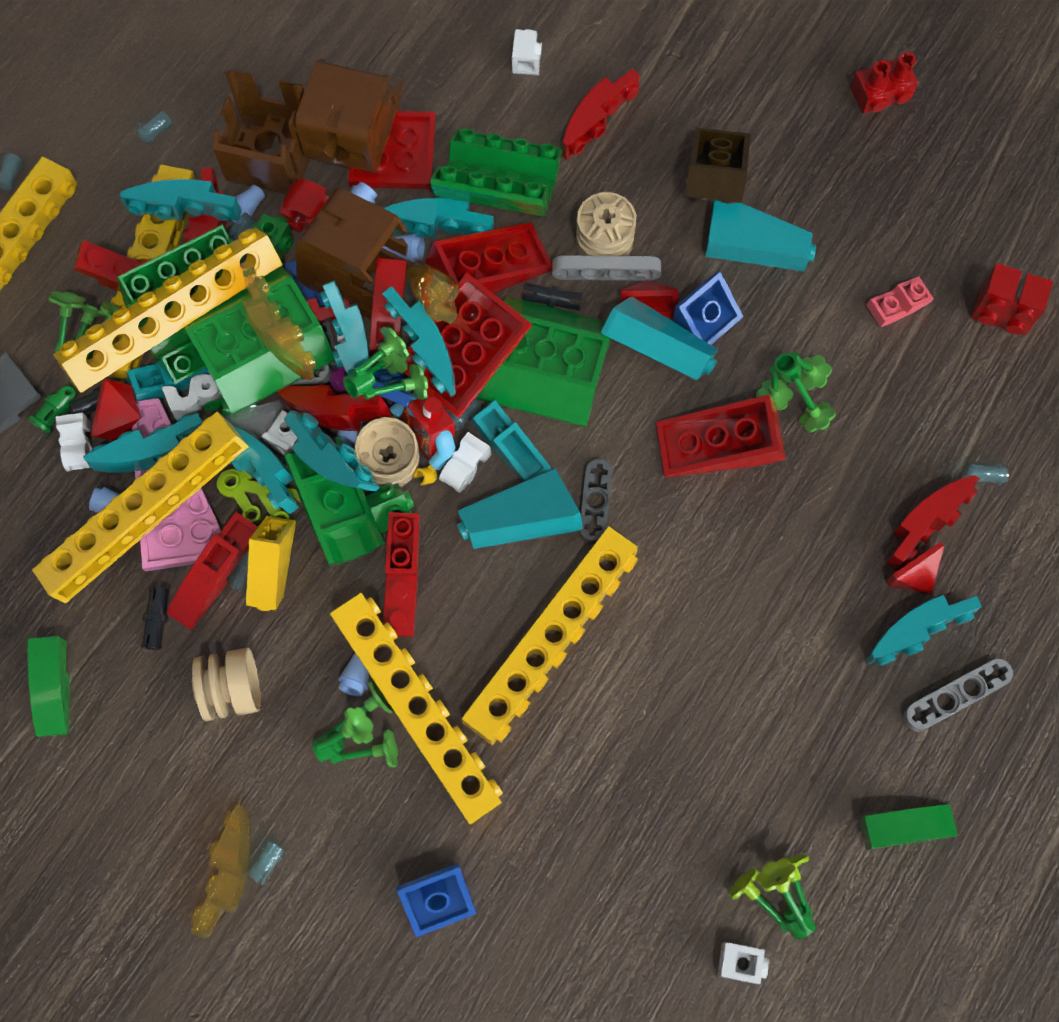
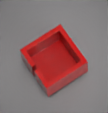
[970,263,1053,335]

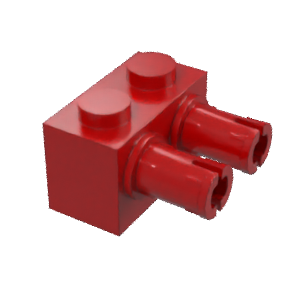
[850,52,919,114]

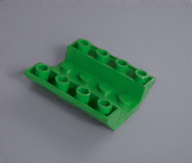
[431,128,563,217]
[117,225,232,384]
[182,266,335,416]
[475,296,612,428]

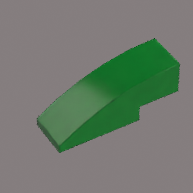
[28,636,70,737]
[859,804,958,850]

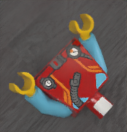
[389,392,455,486]

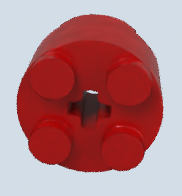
[278,179,329,233]

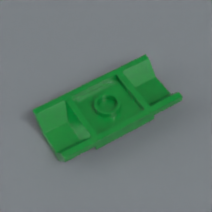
[284,436,385,566]

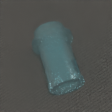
[136,110,172,144]
[0,153,23,191]
[447,399,482,431]
[968,462,1008,486]
[229,552,249,592]
[247,841,285,885]

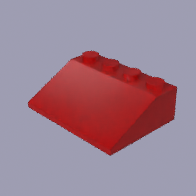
[404,273,533,418]

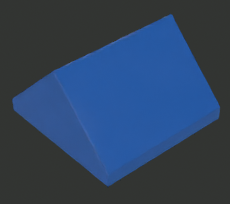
[673,271,743,345]
[396,863,477,937]

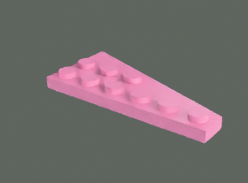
[132,398,222,572]

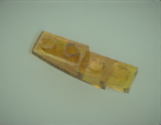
[407,262,460,325]
[242,267,316,380]
[190,804,252,938]

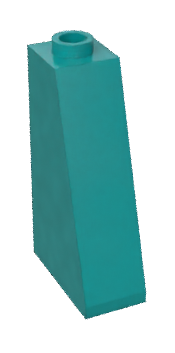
[705,200,816,271]
[600,296,719,380]
[456,468,583,549]

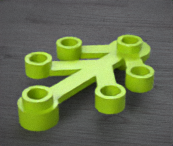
[217,463,301,525]

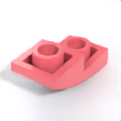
[866,277,934,328]

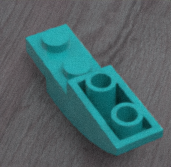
[120,179,241,221]
[384,198,494,238]
[320,279,368,375]
[382,286,456,397]
[284,411,379,492]
[83,413,203,473]
[231,425,299,514]
[865,595,982,666]

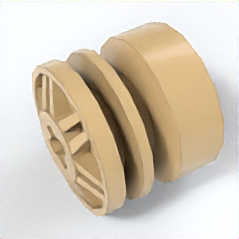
[576,192,636,256]
[355,417,420,488]
[192,647,261,722]

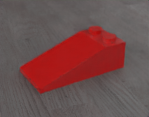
[425,222,552,301]
[656,395,786,478]

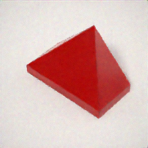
[621,280,678,318]
[90,379,141,441]
[886,542,944,595]

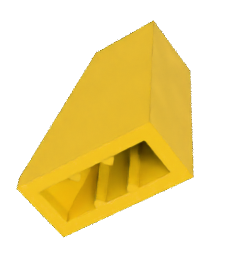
[246,516,296,611]

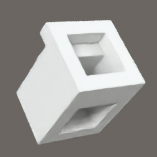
[512,29,542,75]
[262,410,299,456]
[717,942,769,984]

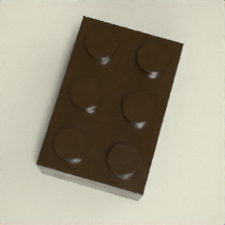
[686,128,751,204]

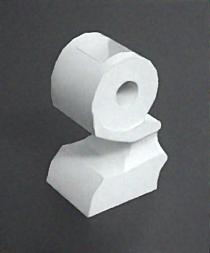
[162,374,222,421]
[56,413,93,471]
[439,432,492,493]

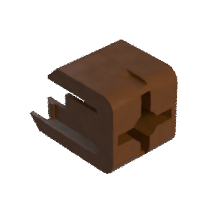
[296,59,404,173]
[213,69,310,194]
[296,188,428,320]

